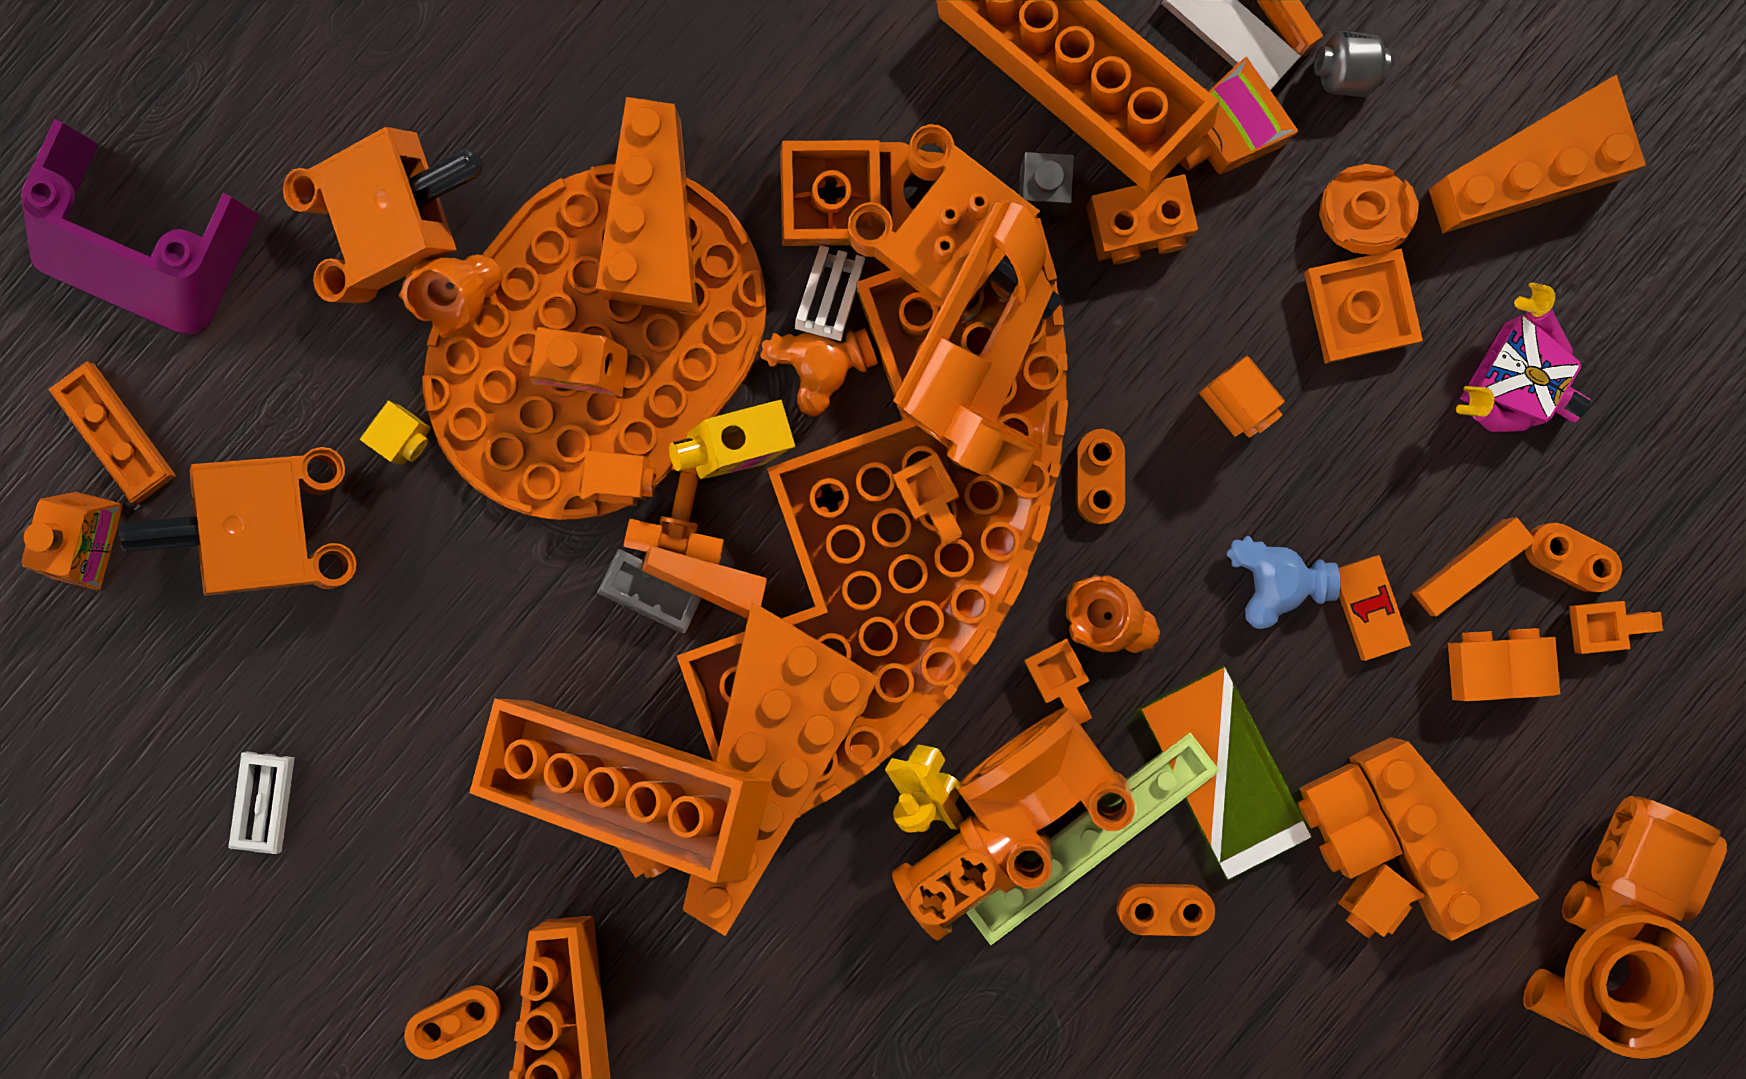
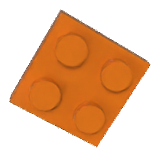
[1304,248,1423,364]

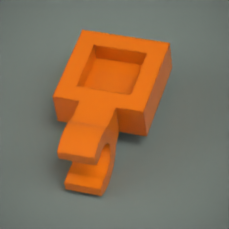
[892,452,962,546]
[1569,601,1663,654]
[1024,639,1092,724]

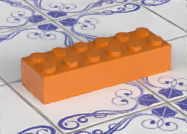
[936,0,1219,194]
[469,698,772,884]

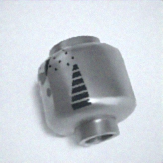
[1314,31,1391,97]

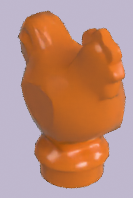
[760,328,878,417]

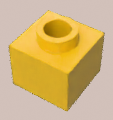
[360,400,431,466]

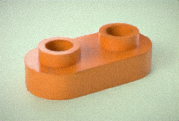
[1075,429,1125,525]
[1525,523,1622,592]
[1116,884,1215,936]
[404,985,501,1060]

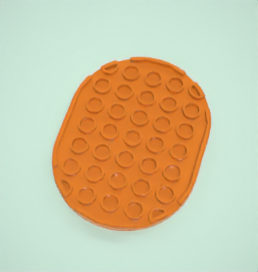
[422,164,767,520]

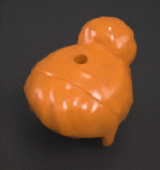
[399,254,503,337]
[1065,575,1160,653]

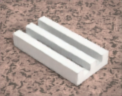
[795,245,866,341]
[229,751,295,854]

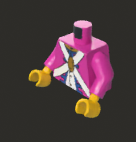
[1456,282,1591,432]

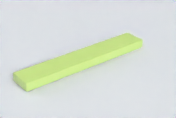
[967,732,1220,945]

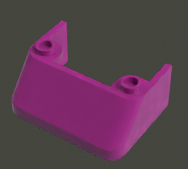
[21,119,260,335]

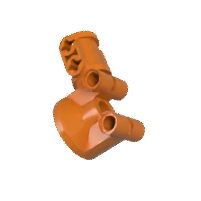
[892,707,1135,941]
[1523,796,1727,1059]

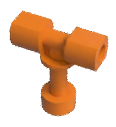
[623,465,725,565]

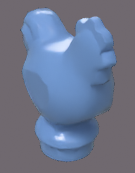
[1227,536,1340,629]

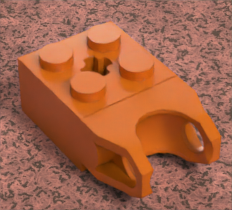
[780,140,944,246]

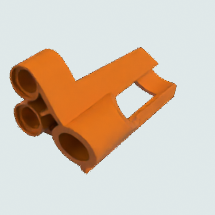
[893,199,1053,489]

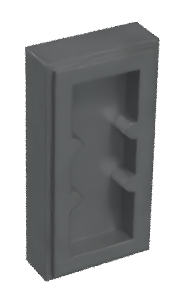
[597,549,701,634]

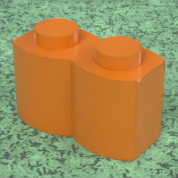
[1199,355,1285,438]
[1448,628,1560,701]
[1298,763,1403,879]

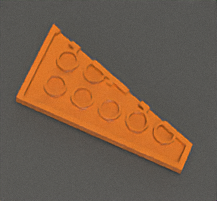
[683,602,880,936]

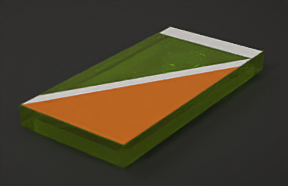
[1138,665,1313,881]

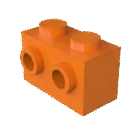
[1086,174,1198,265]

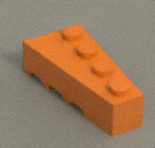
[1428,74,1646,234]
[596,97,698,313]
[1349,737,1539,941]
[509,915,611,1079]

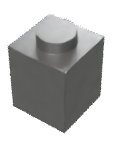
[1019,152,1074,216]

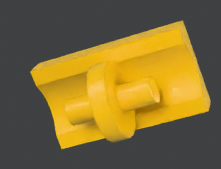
[885,744,963,832]

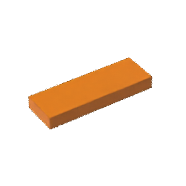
[48,361,176,504]

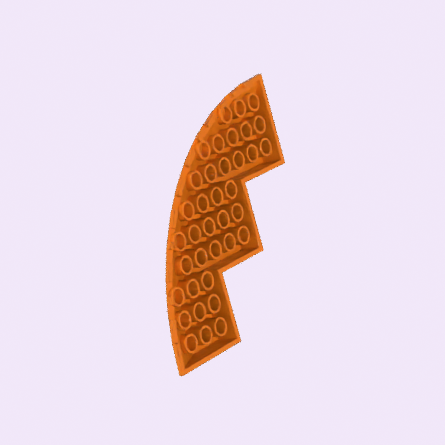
[677,218,1068,818]

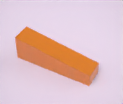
[1412,517,1536,616]
[642,546,767,619]

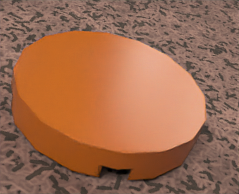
[1319,164,1419,255]

